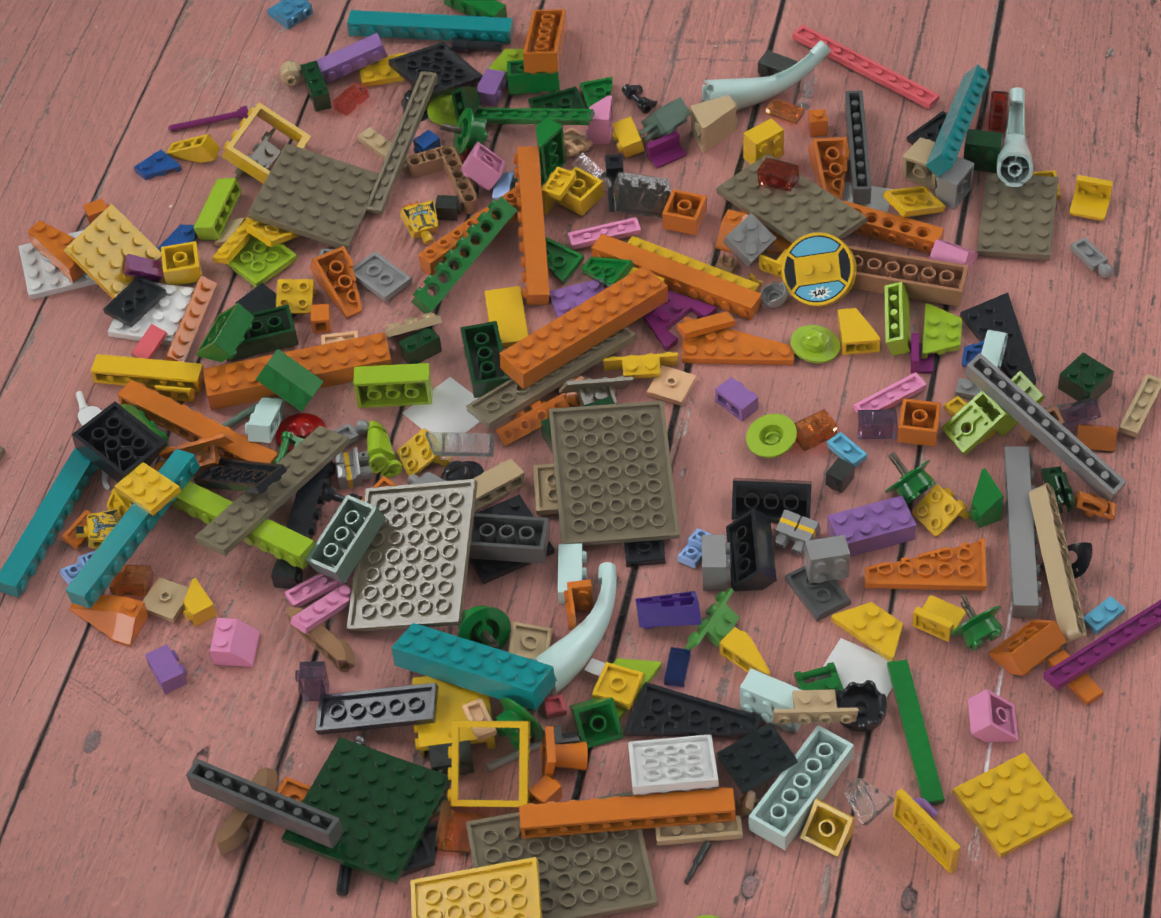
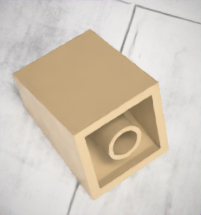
[690,95,738,153]
[903,137,937,190]

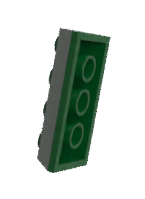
[226,304,299,362]

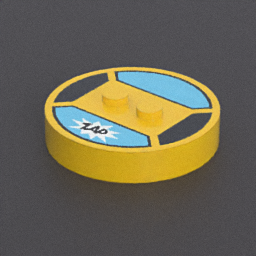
[781,232,857,307]

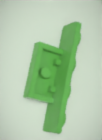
[685,588,740,650]

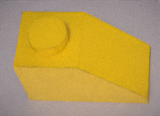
[183,578,217,626]

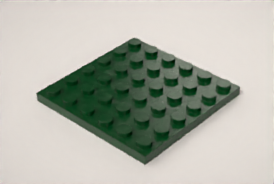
[281,737,451,884]

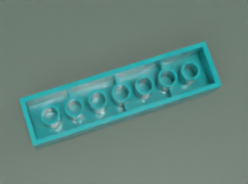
[391,623,556,711]

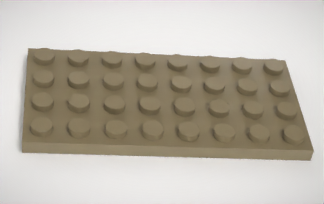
[716,154,867,243]

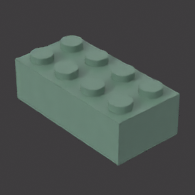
[305,494,386,584]

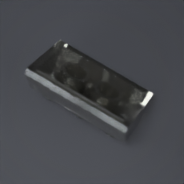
[613,172,671,218]

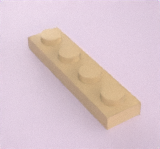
[357,127,410,174]
[1119,374,1161,438]
[655,816,743,846]

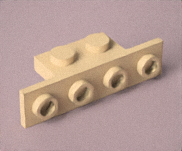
[772,690,858,725]

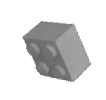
[935,156,974,210]
[723,213,777,268]
[701,535,731,591]
[804,535,850,584]

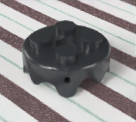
[836,680,887,732]

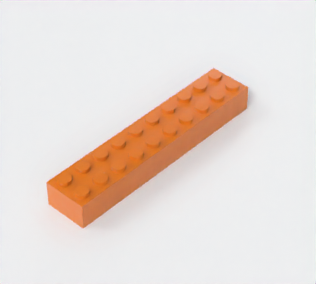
[500,266,668,389]
[203,332,392,410]

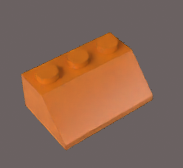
[988,619,1067,676]

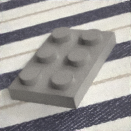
[353,251,412,302]

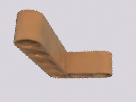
[407,145,478,214]

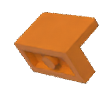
[1077,424,1117,451]

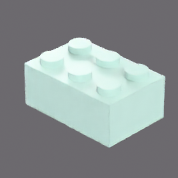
[740,669,801,734]

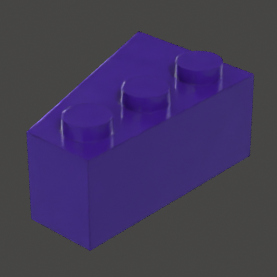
[635,591,702,629]

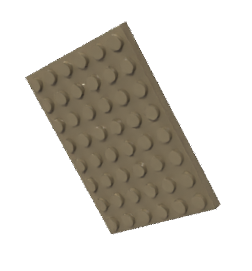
[549,401,680,546]
[346,479,478,633]
[466,791,658,918]

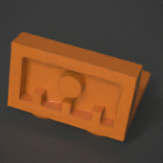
[564,579,594,631]

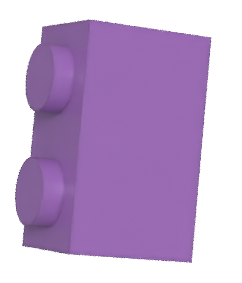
[477,68,508,107]
[715,377,758,421]
[145,644,188,694]

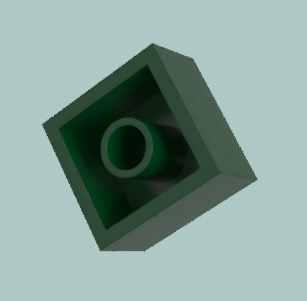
[963,129,1003,173]
[1058,352,1114,408]

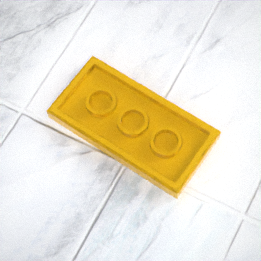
[484,286,528,348]
[892,788,961,874]

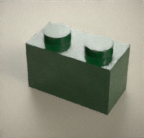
[399,326,442,364]

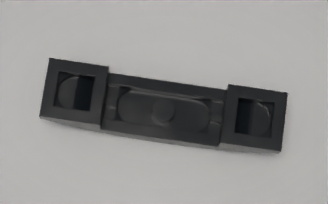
[605,154,627,212]

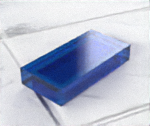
[664,647,691,687]

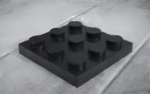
[716,722,798,794]

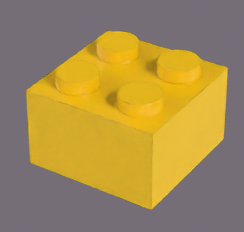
[743,118,784,165]
[555,166,604,216]
[161,241,202,285]

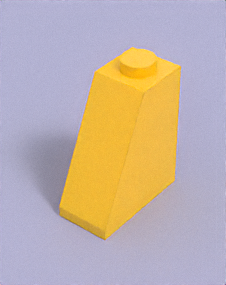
[837,308,880,355]

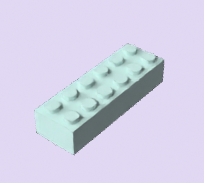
[749,725,854,850]

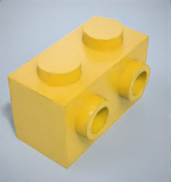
[611,116,645,158]

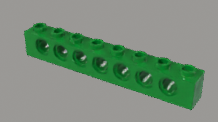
[411,196,517,314]

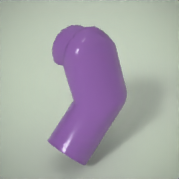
[912,798,938,818]

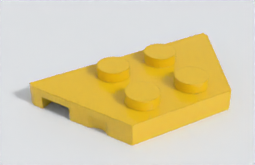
[831,602,903,662]

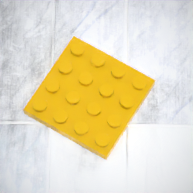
[63,204,162,299]
[952,752,1073,858]

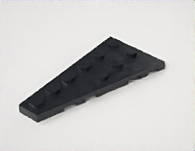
[960,292,1036,385]
[623,682,762,738]

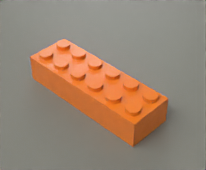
[523,9,567,74]

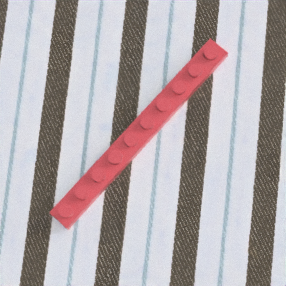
[792,25,939,109]

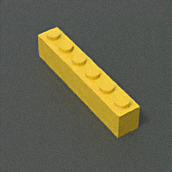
[91,354,204,393]

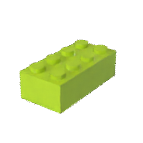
[353,363,433,408]

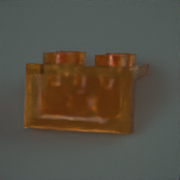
[436,801,485,854]

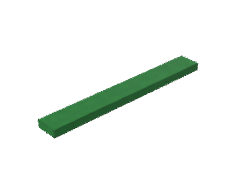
[473,108,595,125]
[887,659,945,805]

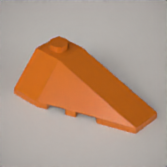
[808,137,850,200]
[715,209,792,254]
[310,246,362,318]

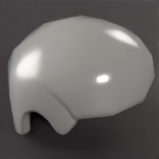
[761,281,788,308]

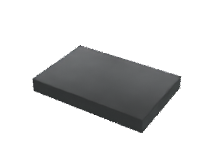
[785,566,851,621]

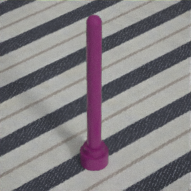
[168,106,249,132]

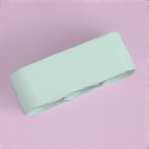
[981,330,1008,370]

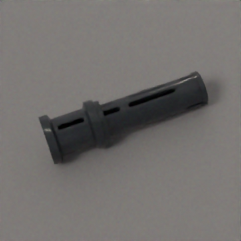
[451,37,502,53]

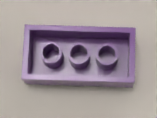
[827,495,916,557]

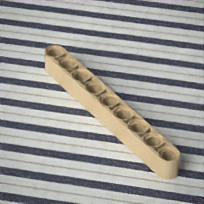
[1029,483,1087,644]

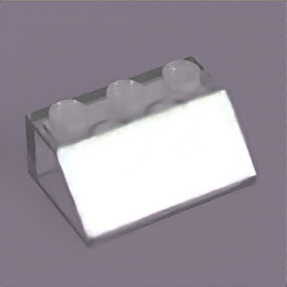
[426,432,494,460]

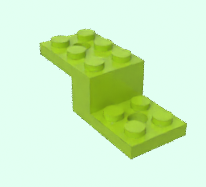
[941,371,1046,455]

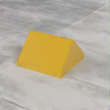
[800,799,855,857]

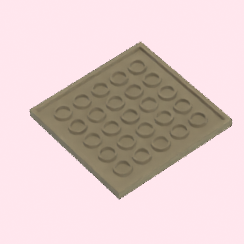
[247,143,379,250]

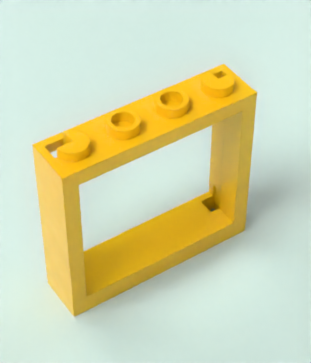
[222,102,311,184]
[448,721,530,807]

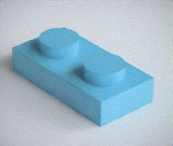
[827,432,867,467]
[1083,596,1126,635]

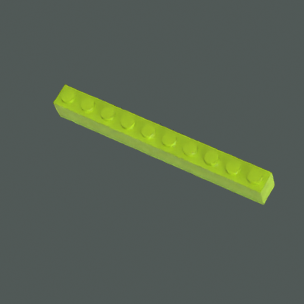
[171,481,315,569]

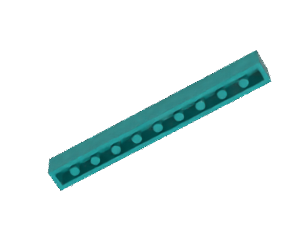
[347,10,514,44]
[926,64,990,177]
[0,448,99,598]
[65,449,200,609]

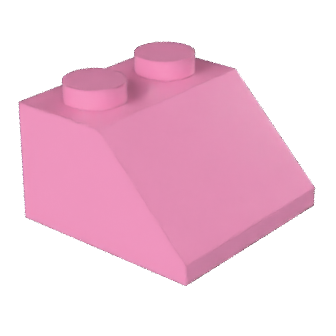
[586,95,614,145]
[461,142,506,191]
[929,239,979,270]
[210,618,260,667]
[968,689,1018,742]

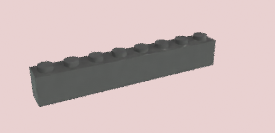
[845,90,871,204]
[186,759,344,849]

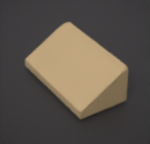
[214,218,245,247]

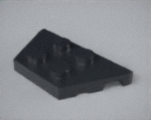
[401,820,441,877]

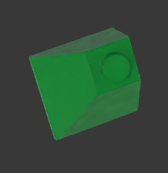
[969,468,1004,528]
[569,697,624,749]

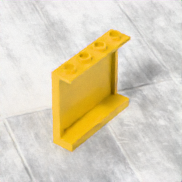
[412,676,496,758]

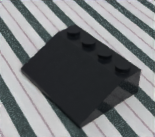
[72,401,167,483]

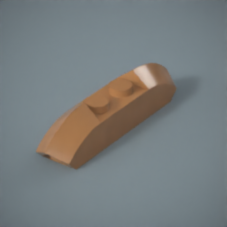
[287,606,355,672]
[215,767,277,855]

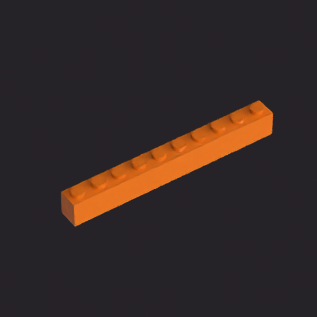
[513,146,550,305]
[591,234,762,320]
[117,380,278,464]
[519,787,736,839]

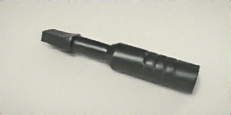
[684,841,711,885]

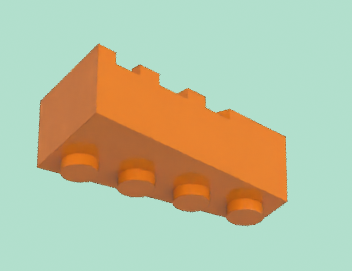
[28,220,85,284]

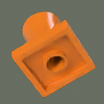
[540,726,588,778]

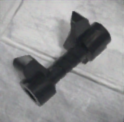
[622,84,658,114]
[321,486,363,503]

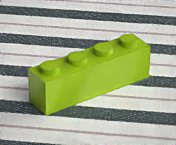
[194,178,242,240]
[884,281,911,356]

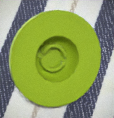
[427,93,457,126]
[790,325,840,363]
[746,414,797,458]

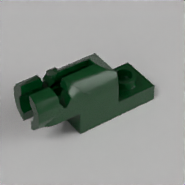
[1041,466,1076,513]

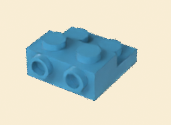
[267,0,313,30]

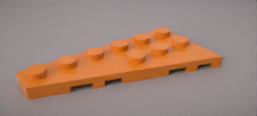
[682,317,794,365]
[865,538,987,591]

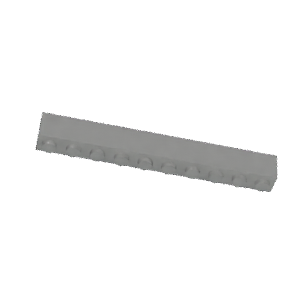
[964,353,1127,501]
[1004,446,1042,617]

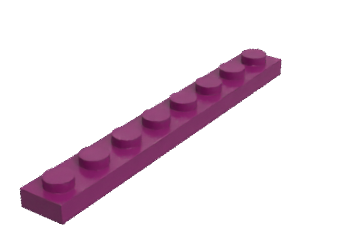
[1043,600,1161,691]

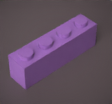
[317,33,388,84]

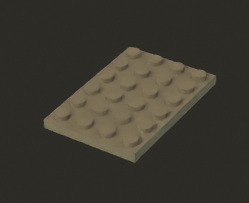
[977,173,1059,260]

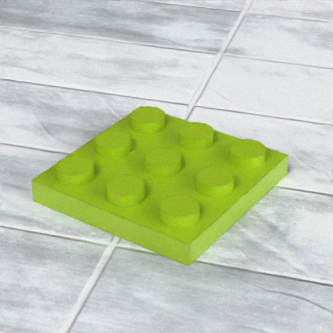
[226,236,298,288]

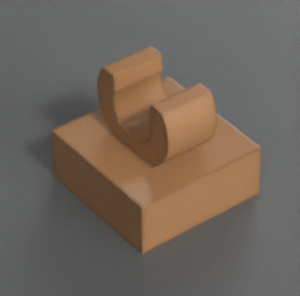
[715,253,739,274]
[735,790,760,818]

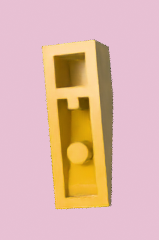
[166,134,221,163]
[719,627,770,676]

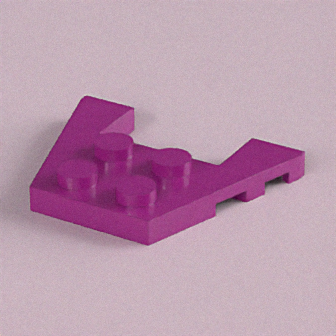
[642,290,717,352]

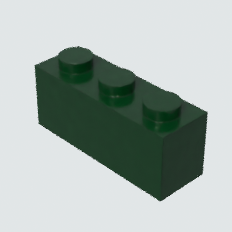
[301,61,332,112]

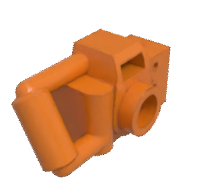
[1075,491,1117,520]

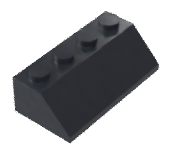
[731,478,812,521]
[726,508,777,592]

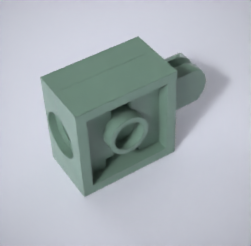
[638,97,692,141]

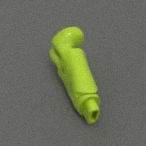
[367,421,402,478]

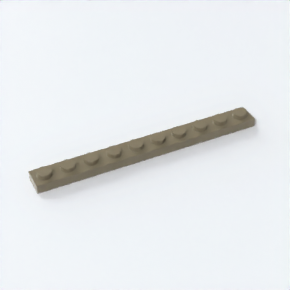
[366,71,438,215]

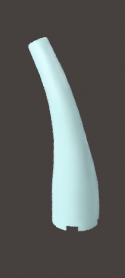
[702,40,832,110]
[997,87,1033,187]
[533,562,617,696]

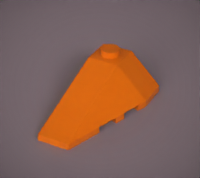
[69,595,149,647]

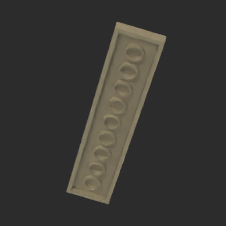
[466,327,637,429]
[194,426,350,556]

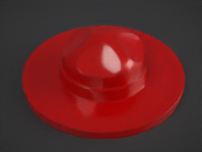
[276,413,326,452]

